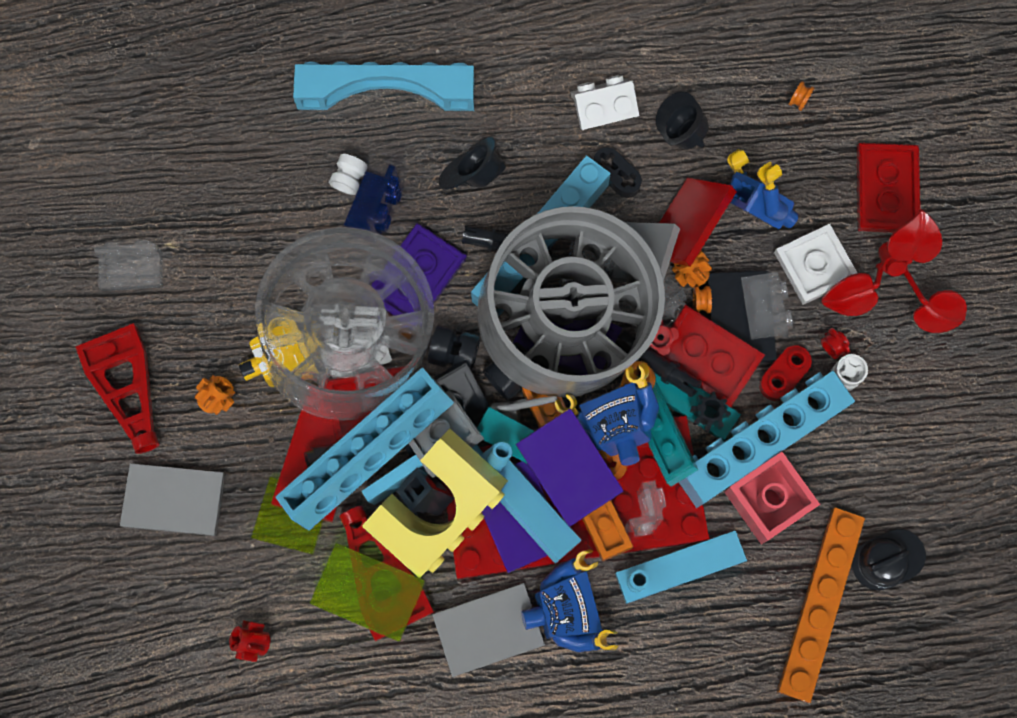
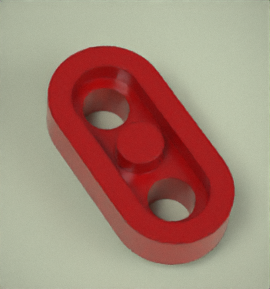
[759,345,812,401]

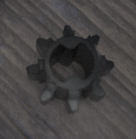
[690,391,731,433]

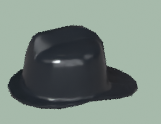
[655,91,709,150]
[439,137,506,190]
[852,529,926,591]

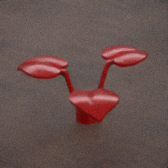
[821,209,967,333]

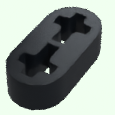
[594,147,642,198]

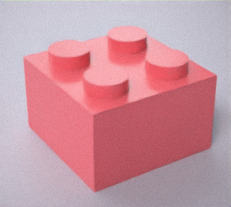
[724,451,820,545]

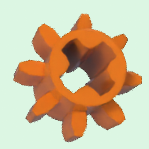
[672,251,712,288]
[195,375,235,415]

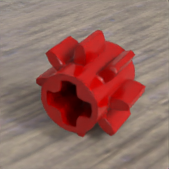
[229,620,270,662]

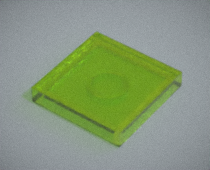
[251,477,324,555]

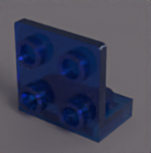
[344,165,403,241]

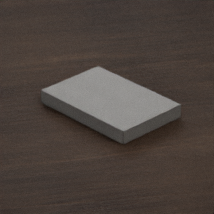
[120,463,225,537]
[432,583,545,677]

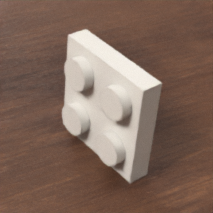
[774,224,857,305]

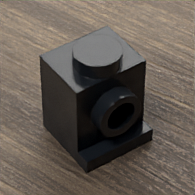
[396,468,455,516]

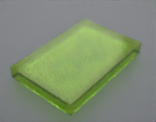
[309,543,426,642]

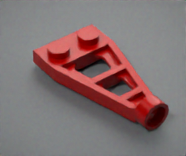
[75,323,160,454]
[339,505,434,641]

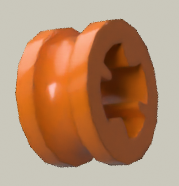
[788,81,815,111]
[692,286,712,313]

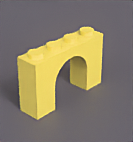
[362,428,508,578]

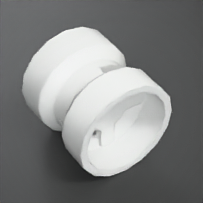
[329,154,368,195]
[831,354,868,391]

